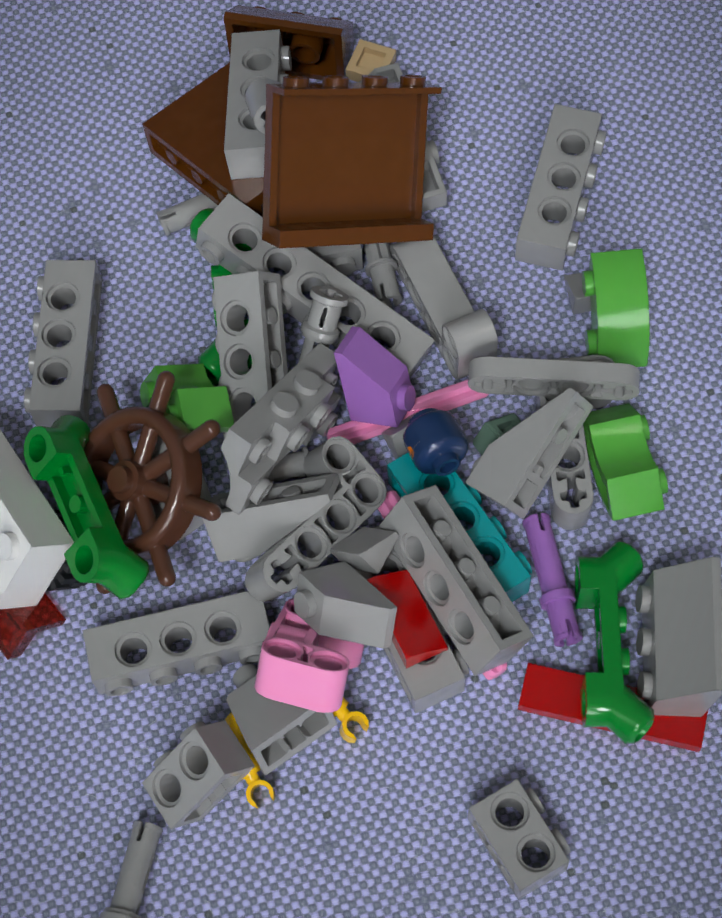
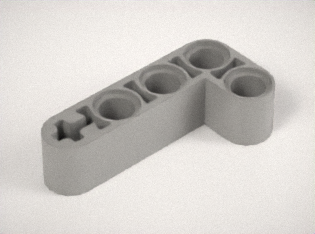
[389,236,498,380]
[535,355,615,530]
[245,436,387,602]

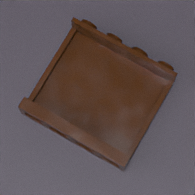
[142,62,297,217]
[262,75,442,249]

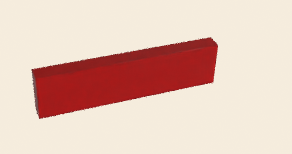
[518,663,708,752]

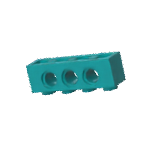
[387,452,532,602]

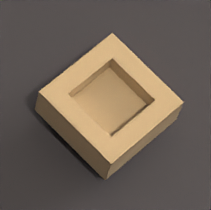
[345,39,397,82]

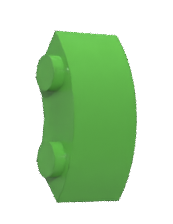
[582,248,650,367]
[140,364,234,433]
[583,403,668,521]

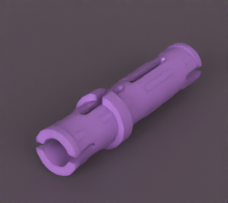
[522,513,583,647]

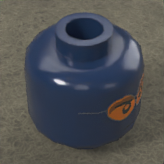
[403,408,468,476]

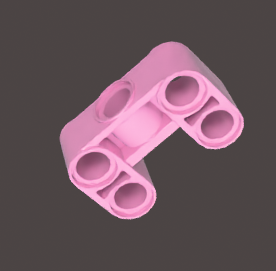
[254,598,364,713]

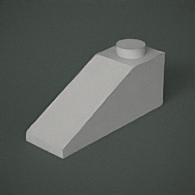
[465,388,594,519]
[202,473,340,562]

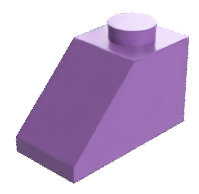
[334,326,416,427]

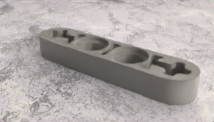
[468,356,640,400]

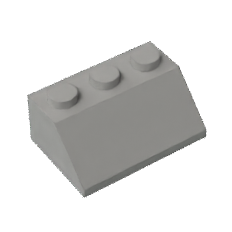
[635,557,722,717]

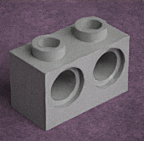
[142,720,255,829]
[468,779,571,900]

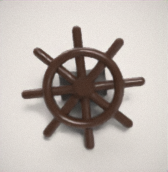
[84,371,221,594]

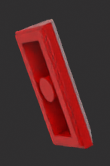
[367,569,448,669]

